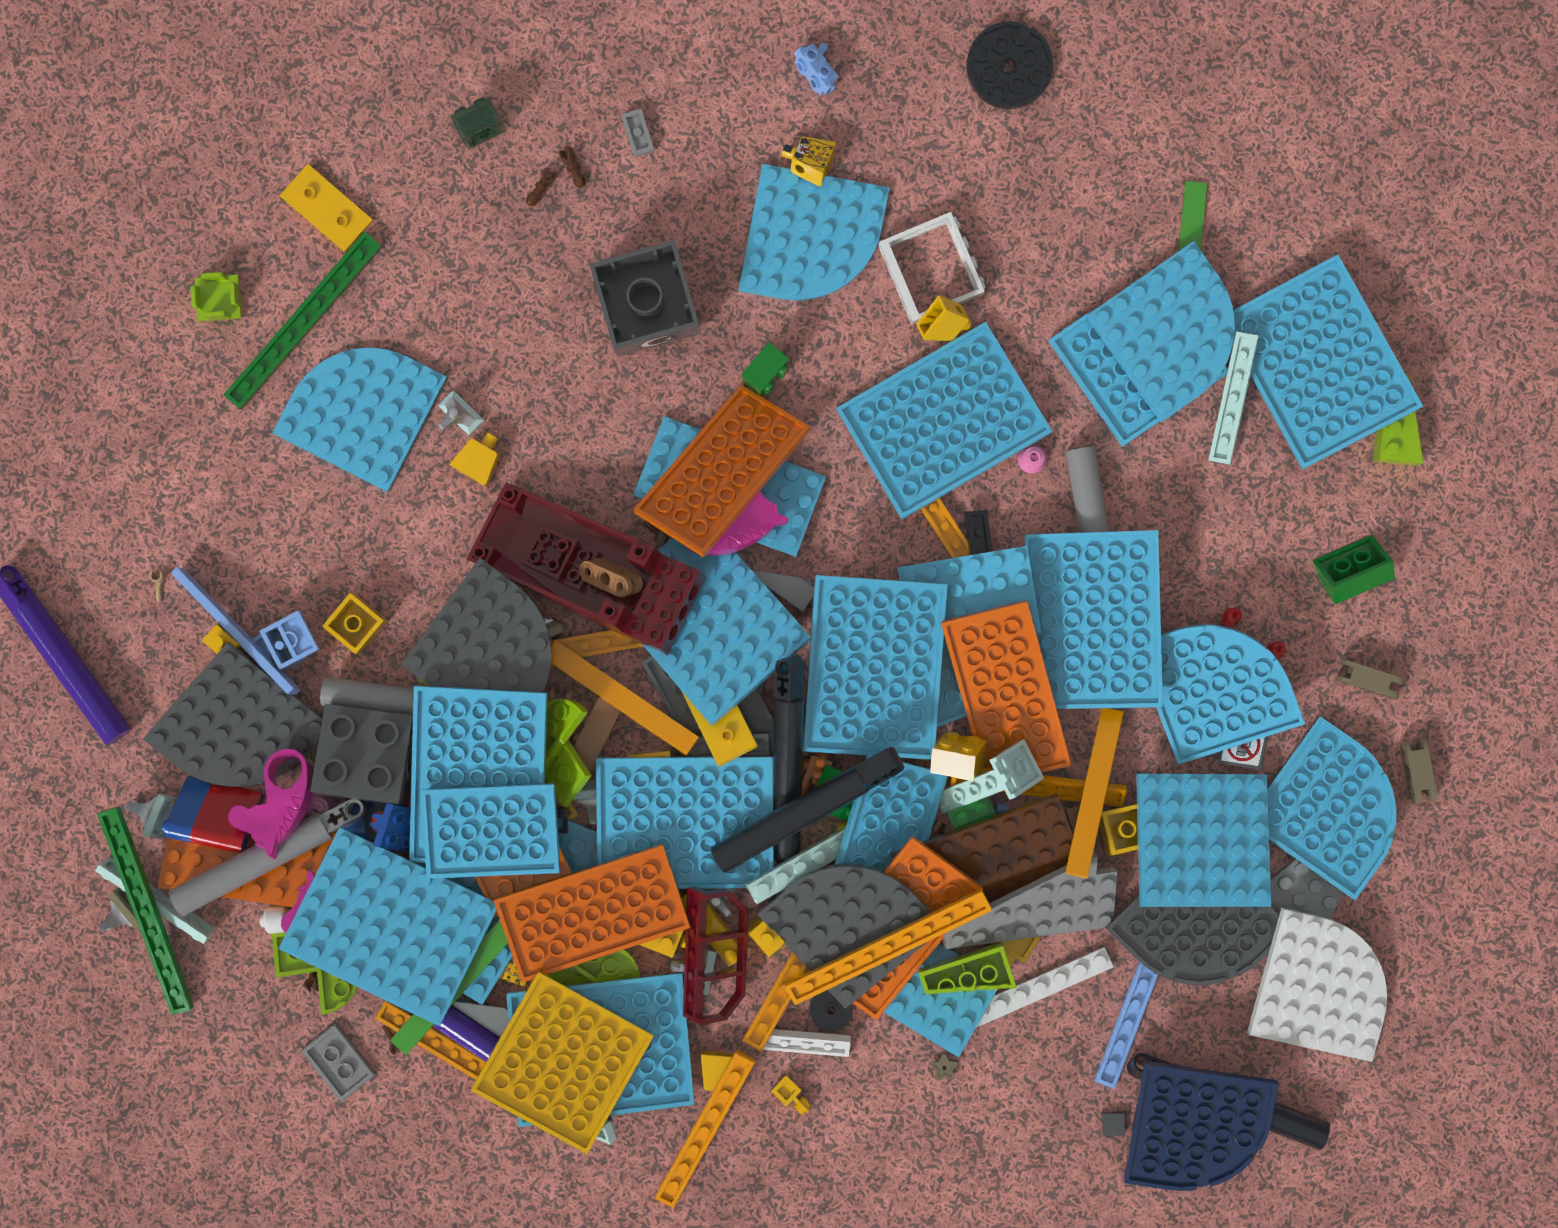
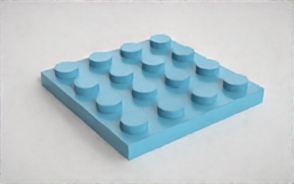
[884,943,997,1057]

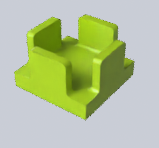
[190,272,242,322]

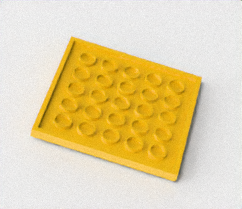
[470,971,654,1154]

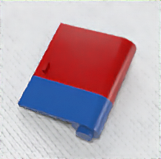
[162,777,263,853]

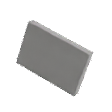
[301,1023,376,1102]

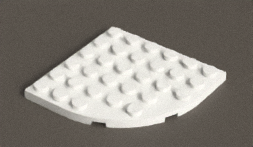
[1247,907,1387,1062]

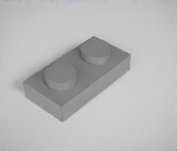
[621,109,655,158]

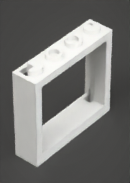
[878,212,986,325]

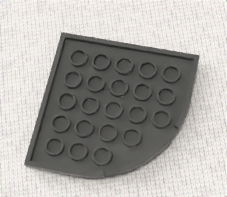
[401,558,552,692]
[143,641,323,787]
[757,864,932,1009]
[1105,893,1279,985]

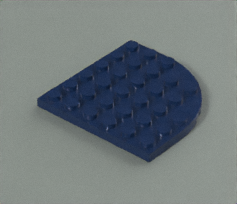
[1124,1060,1279,1191]

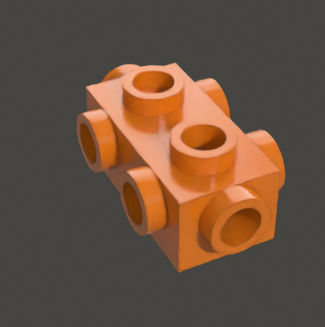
[802,752,835,795]

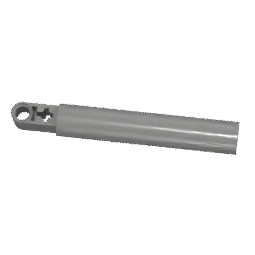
[1065,446,1110,533]
[320,677,414,716]
[169,799,368,916]

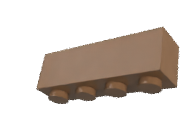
[571,695,621,774]

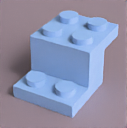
[252,610,320,672]

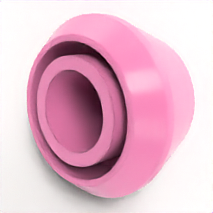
[1017,444,1047,473]
[307,794,335,817]

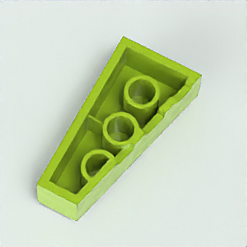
[1373,375,1423,466]
[918,942,1017,994]

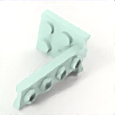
[939,739,1044,814]

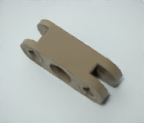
[1335,659,1404,700]
[1400,737,1437,805]

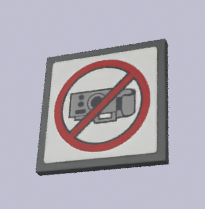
[1218,736,1269,770]

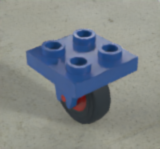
[364,802,411,852]

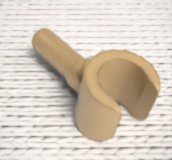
[149,571,165,602]

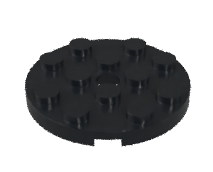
[966,21,1053,109]

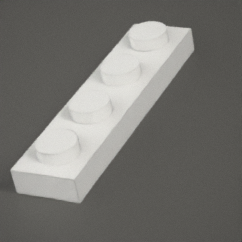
[763,1029,851,1057]

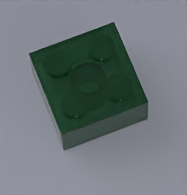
[450,97,506,150]

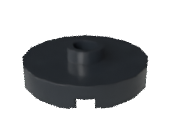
[809,990,853,1031]

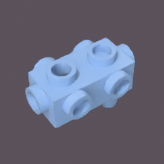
[794,43,839,95]

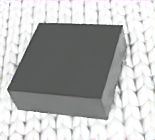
[1101,1112,1125,1136]

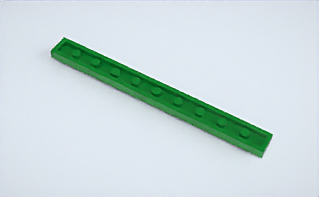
[223,232,382,410]
[97,806,194,1015]

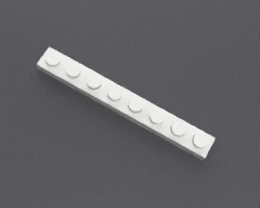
[976,946,1113,1028]

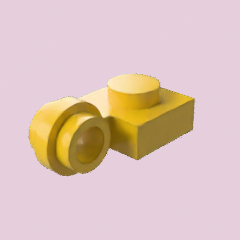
[771,1074,811,1115]

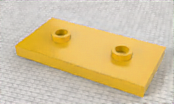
[280,163,374,253]
[682,692,758,767]

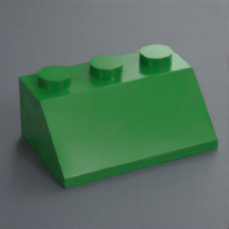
[1312,534,1395,605]

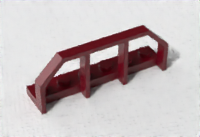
[683,887,749,1025]

